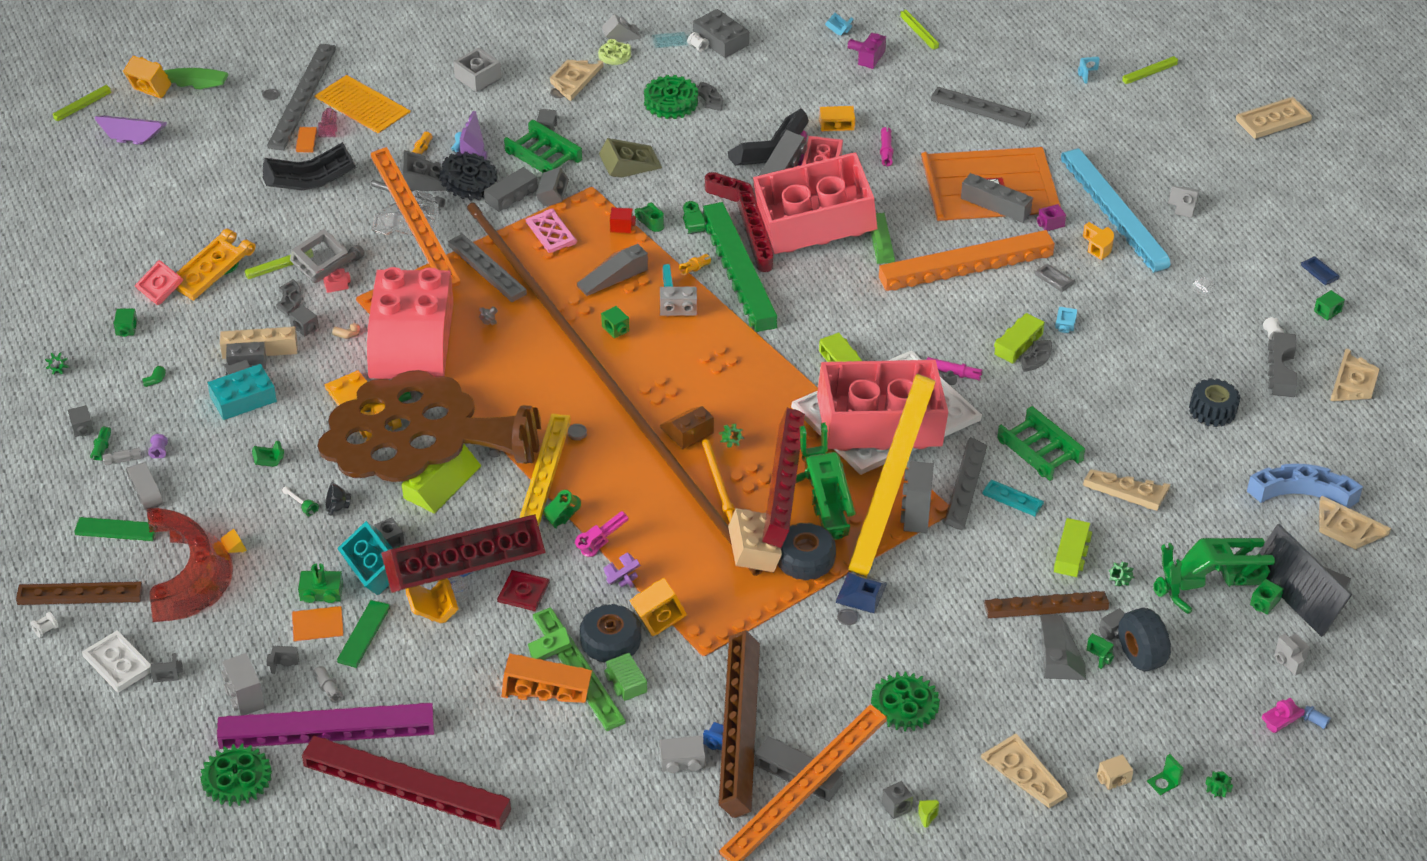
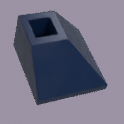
[836,572,887,614]

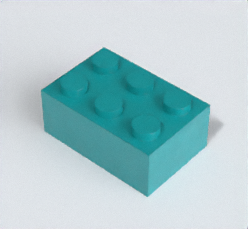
[207,364,277,420]
[337,521,393,595]

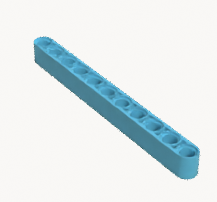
[1061,148,1170,273]

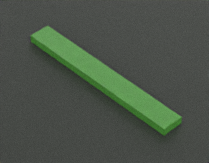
[533,607,626,731]

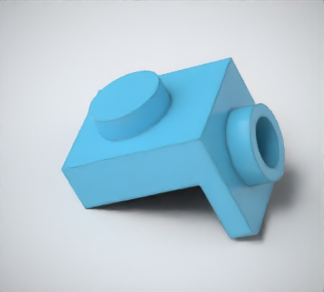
[825,13,854,36]
[1055,306,1077,333]

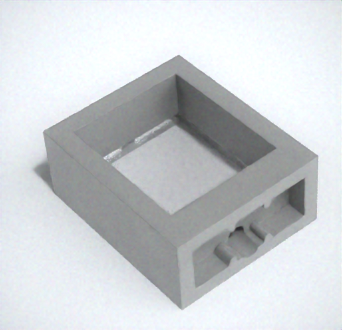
[290,229,348,280]

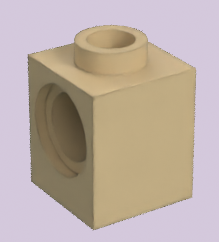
[1097,754,1133,790]

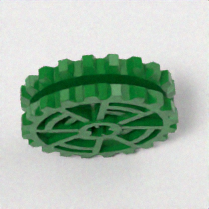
[644,75,698,119]

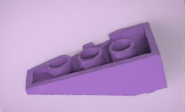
[460,111,487,160]

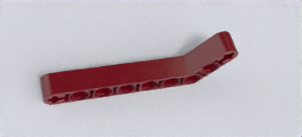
[705,172,773,272]

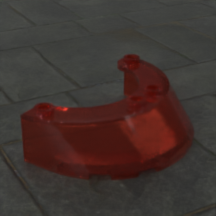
[147,508,233,622]

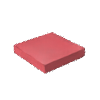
[135,260,183,306]

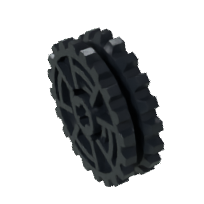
[439,151,498,201]

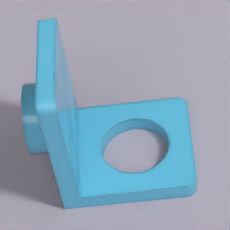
[1078,57,1100,83]

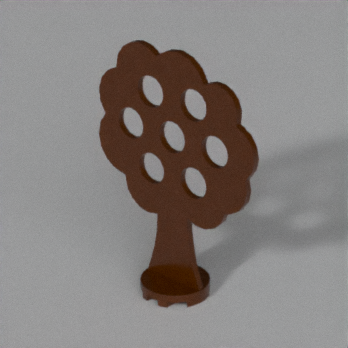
[317,370,541,482]

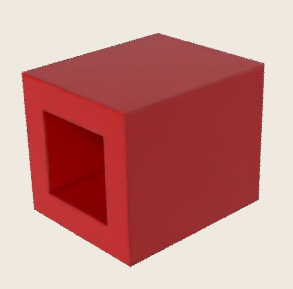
[610,207,636,233]

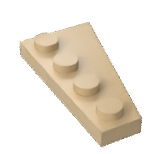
[1083,469,1171,511]
[981,734,1067,808]

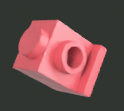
[322,268,351,293]

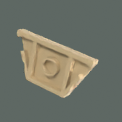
[550,60,603,101]
[1330,349,1379,401]
[1319,496,1391,549]

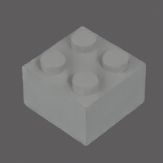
[453,47,501,92]
[221,653,265,715]

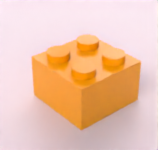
[123,56,172,99]
[629,578,687,637]

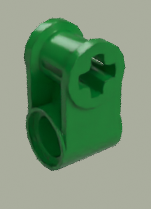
[683,201,706,234]
[635,202,664,232]
[543,490,581,529]

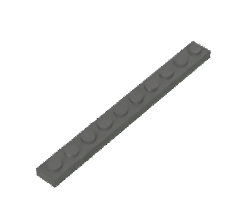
[267,44,336,151]

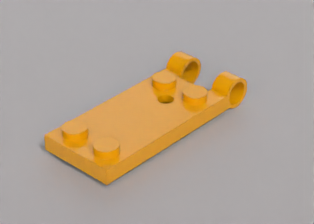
[175,228,256,301]
[325,370,402,441]

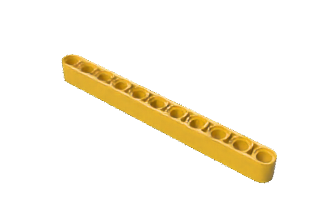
[848,374,936,577]

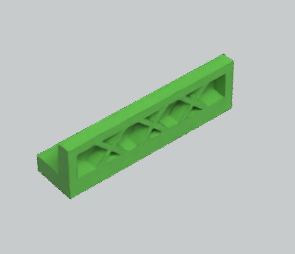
[870,213,895,264]

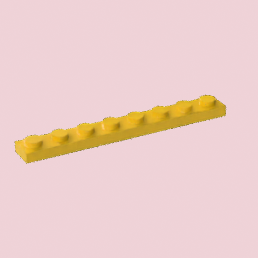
[519,414,571,525]

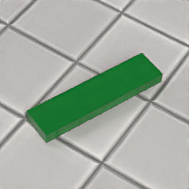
[74,517,158,541]
[337,600,390,668]

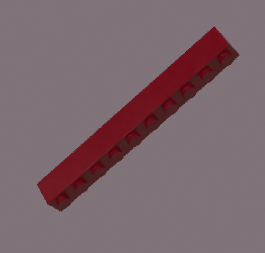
[762,407,805,548]
[302,736,511,830]

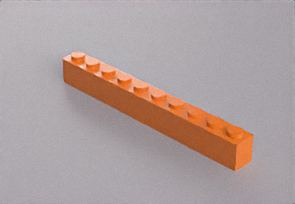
[879,230,1055,291]

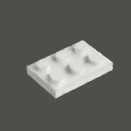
[82,630,151,693]

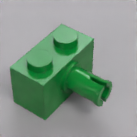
[298,563,343,603]

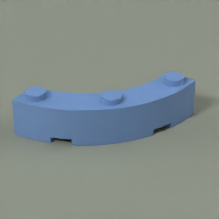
[1247,464,1363,508]

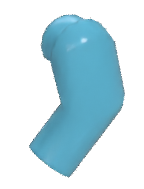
[451,132,462,152]

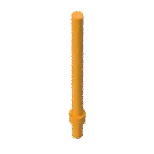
[702,439,735,523]

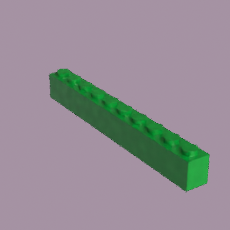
[701,202,777,332]

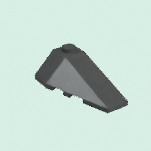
[399,150,446,192]
[577,244,648,296]
[1040,614,1086,680]

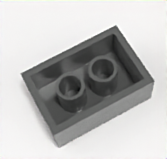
[693,9,749,58]
[900,461,934,533]

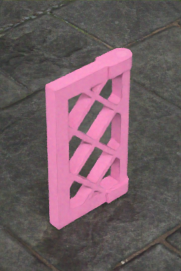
[526,209,577,253]

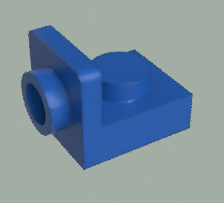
[703,722,723,751]

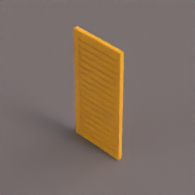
[314,75,411,134]

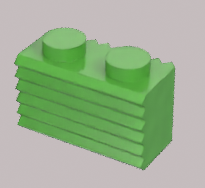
[604,653,647,701]

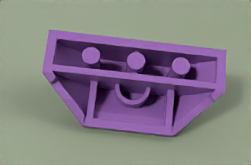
[95,115,167,144]

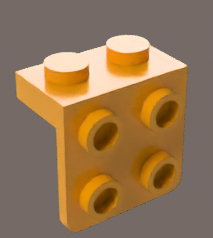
[405,579,459,623]

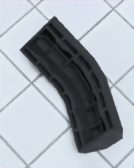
[728,108,809,166]
[263,142,357,190]

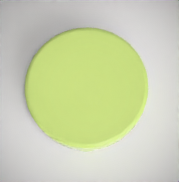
[598,39,631,65]

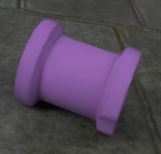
[148,434,168,458]

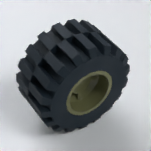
[1189,378,1241,427]

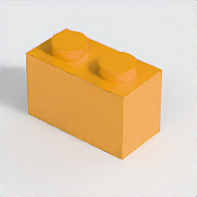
[819,106,855,131]

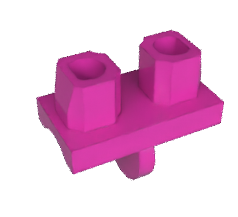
[1261,698,1305,733]

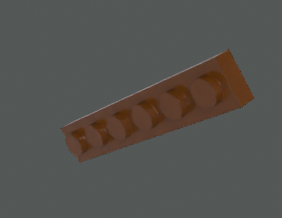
[16,581,143,605]
[984,591,1109,619]

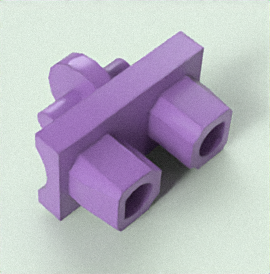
[603,552,641,588]

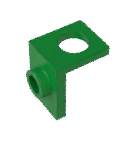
[1147,754,1184,795]

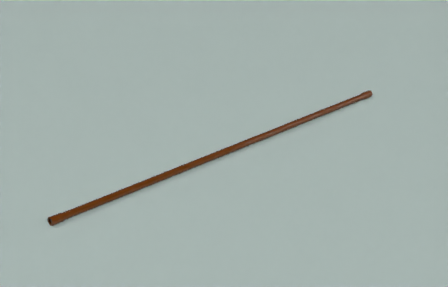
[467,202,763,576]

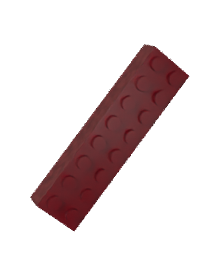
[381,514,546,593]

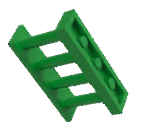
[504,119,582,174]
[997,406,1085,481]

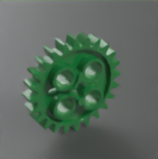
[871,672,940,732]
[200,744,272,806]

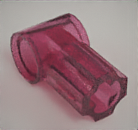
[318,108,338,137]

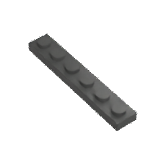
[931,86,1032,128]
[448,234,527,302]
[944,437,988,530]

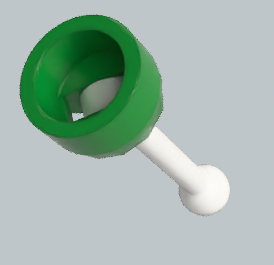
[282,486,319,517]

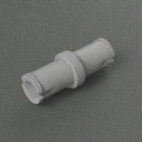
[313,666,343,703]

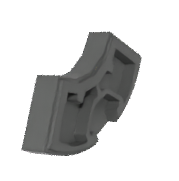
[697,81,723,111]
[276,279,302,316]
[1019,340,1052,372]

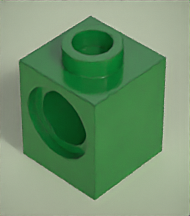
[1314,290,1345,321]
[601,306,629,339]
[113,308,138,337]
[1250,579,1283,615]

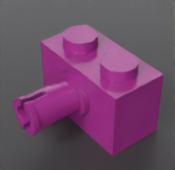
[847,32,886,69]

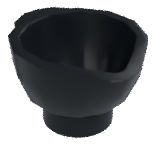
[325,482,351,516]

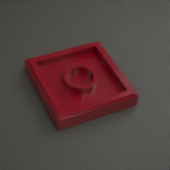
[497,570,550,612]

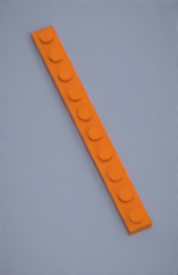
[370,147,461,288]
[719,704,887,861]

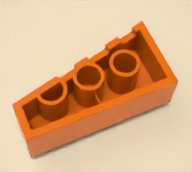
[501,653,592,703]

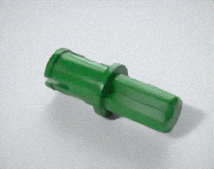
[90,426,111,461]

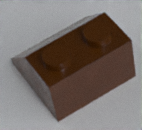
[660,406,714,449]

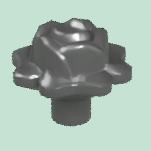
[479,306,498,325]

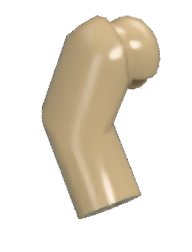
[332,323,360,339]

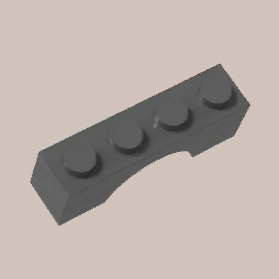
[1268,332,1297,397]

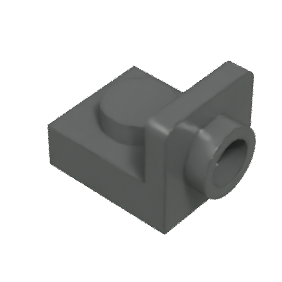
[266,646,299,674]
[151,653,183,683]

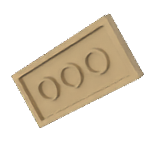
[1236,97,1312,139]

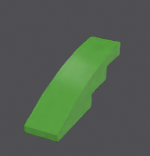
[164,68,229,89]

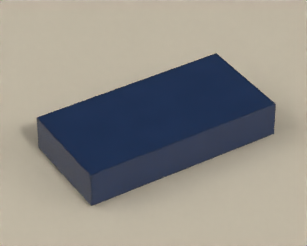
[1301,256,1339,286]

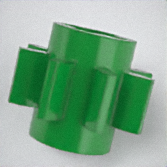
[45,352,69,375]
[719,424,744,447]
[1109,561,1135,586]
[1205,771,1233,798]

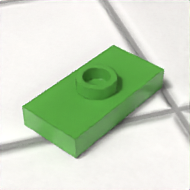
[528,627,573,660]

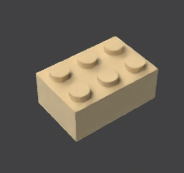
[728,508,782,572]

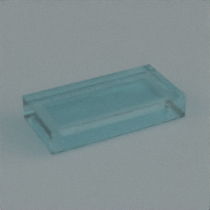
[652,32,687,48]

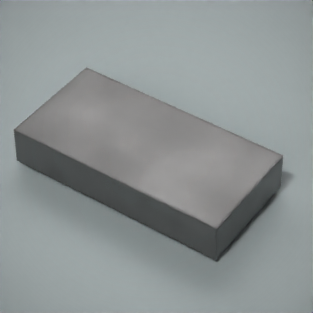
[1035,263,1074,292]

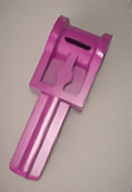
[575,511,629,557]

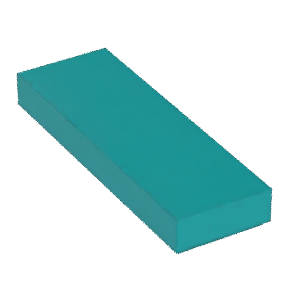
[982,479,1044,517]

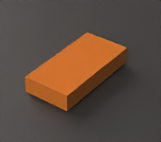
[296,127,317,152]

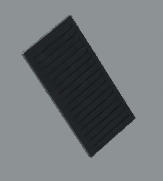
[1258,524,1353,637]

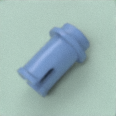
[1302,705,1331,729]

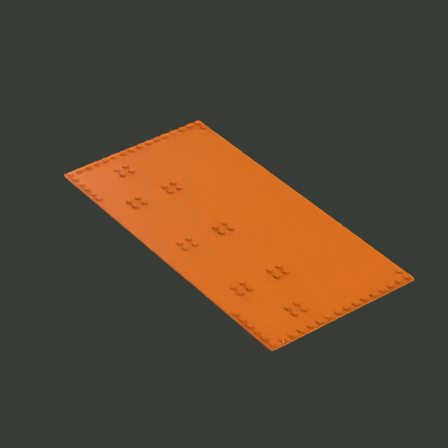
[356,187,949,656]

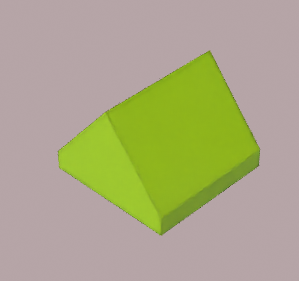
[918,800,939,827]

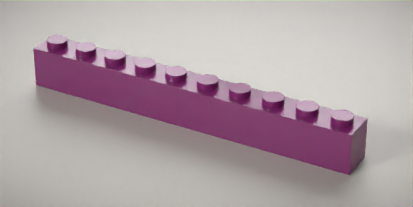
[217,703,434,749]

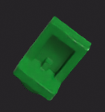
[252,441,284,467]
[1086,633,1114,669]

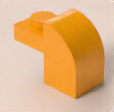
[1083,222,1114,260]

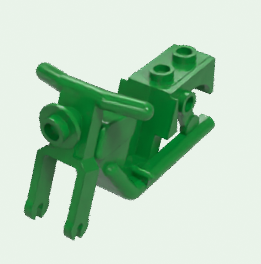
[796,422,856,540]
[1153,538,1275,614]

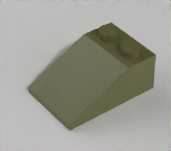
[599,138,662,178]

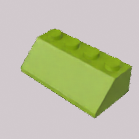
[402,444,481,514]

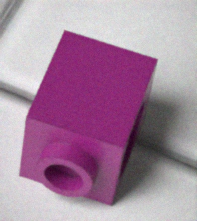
[1037,204,1066,231]

